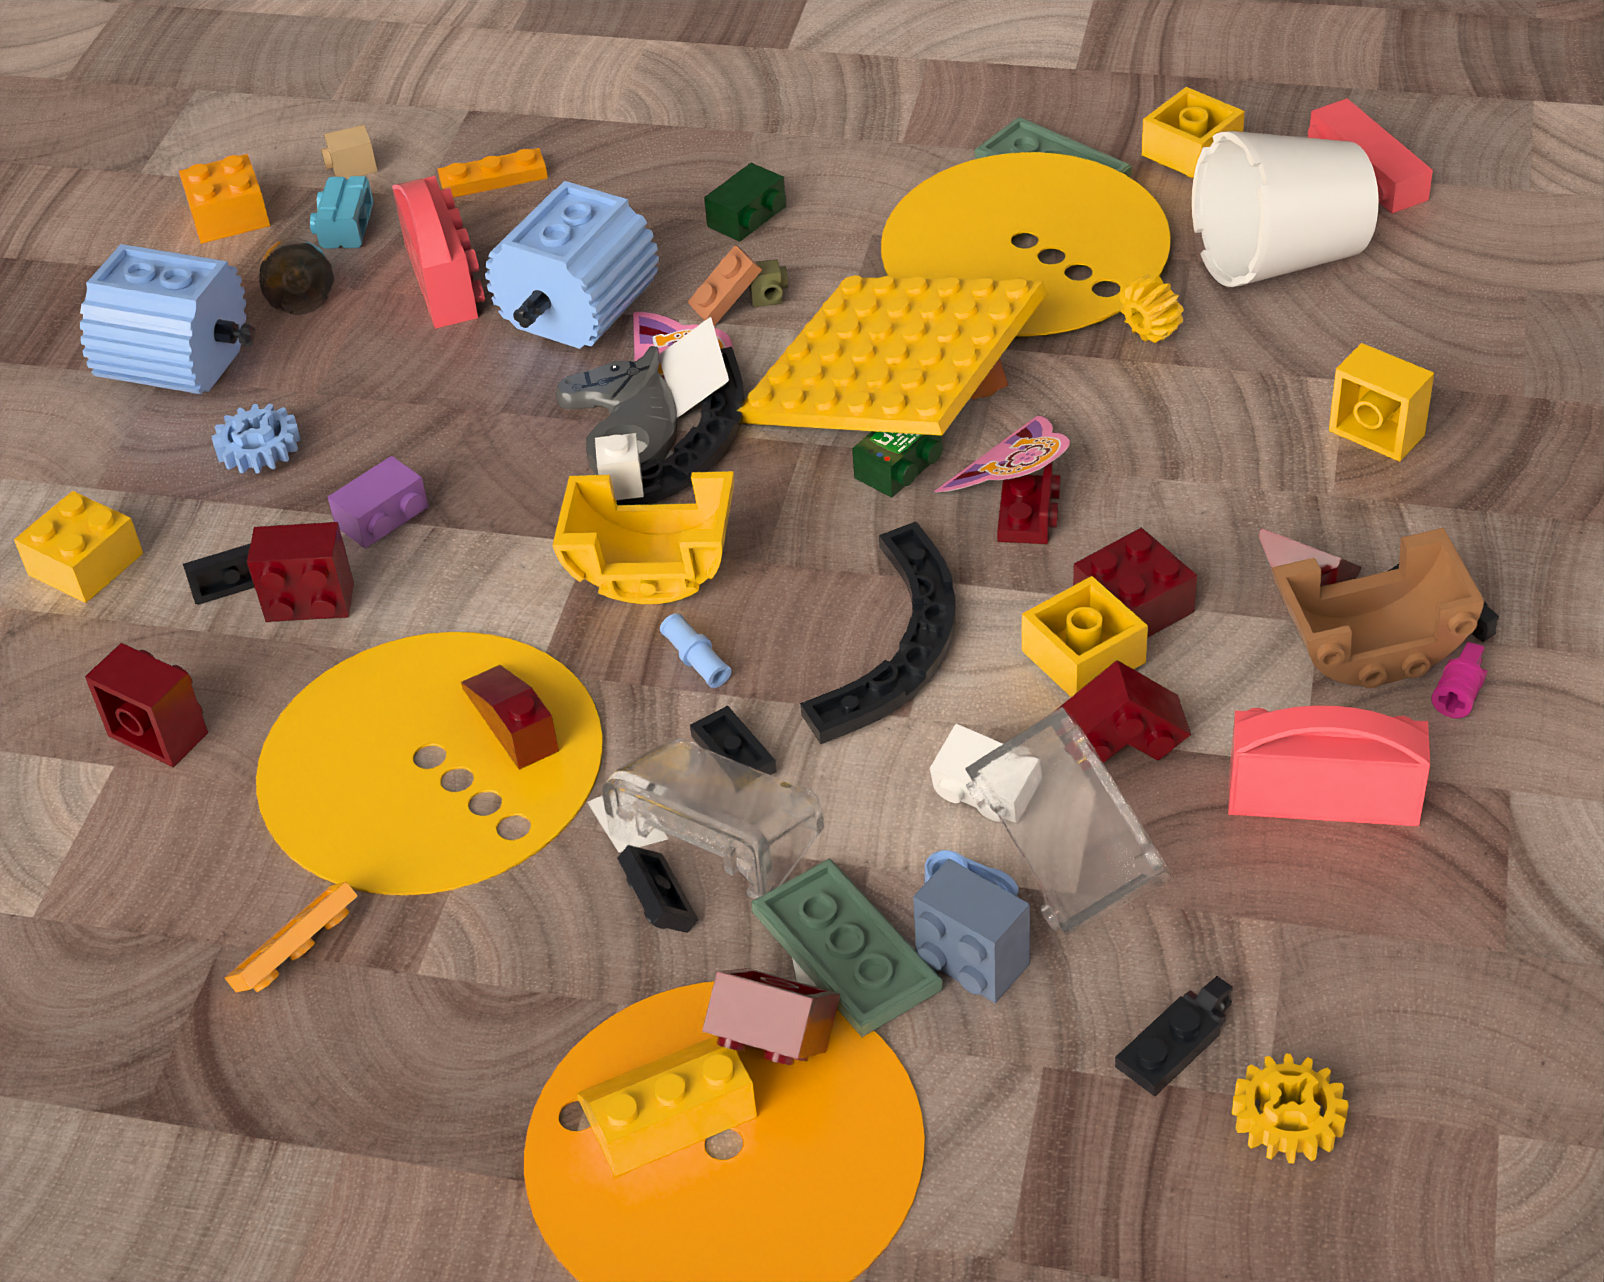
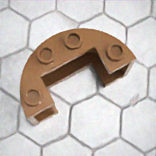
[1272,527,1484,688]

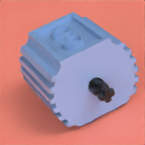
[485,181,659,349]
[80,244,256,394]

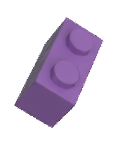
[328,456,429,549]

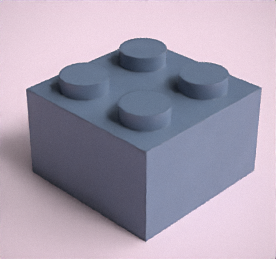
[913,858,1030,1003]

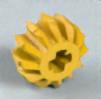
[1119,274,1184,343]

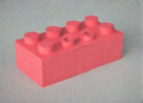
[392,176,485,329]
[1228,705,1430,826]

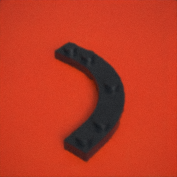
[616,347,744,505]
[800,521,956,744]

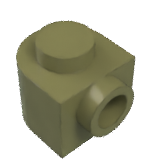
[749,259,788,307]

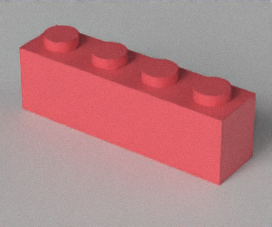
[1308,98,1433,214]

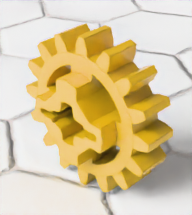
[1232,1053,1349,1164]

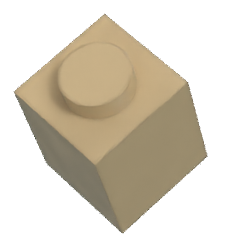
[321,125,378,179]

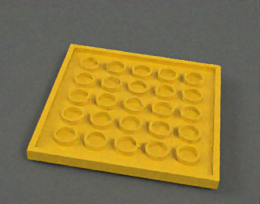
[737,275,1047,435]

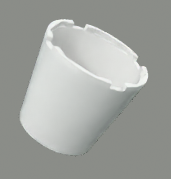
[1192,131,1379,287]

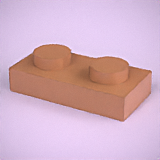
[688,245,762,326]

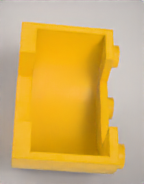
[552,471,734,604]

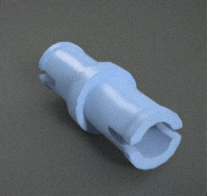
[660,613,731,688]

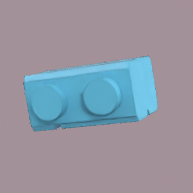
[310,176,374,249]

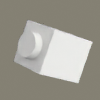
[595,433,644,500]

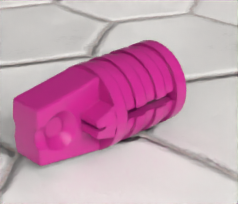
[1431,642,1488,718]

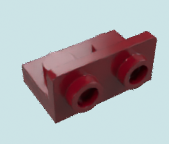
[997,461,1061,544]

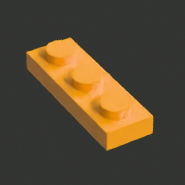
[437,148,548,198]
[224,881,357,993]

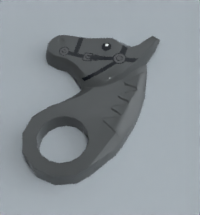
[555,346,678,475]

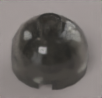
[258,238,334,315]

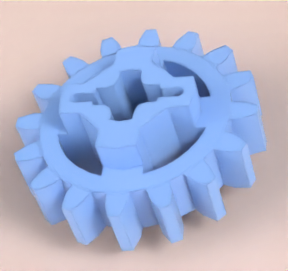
[212,404,301,473]

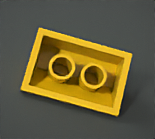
[577,1036,757,1177]

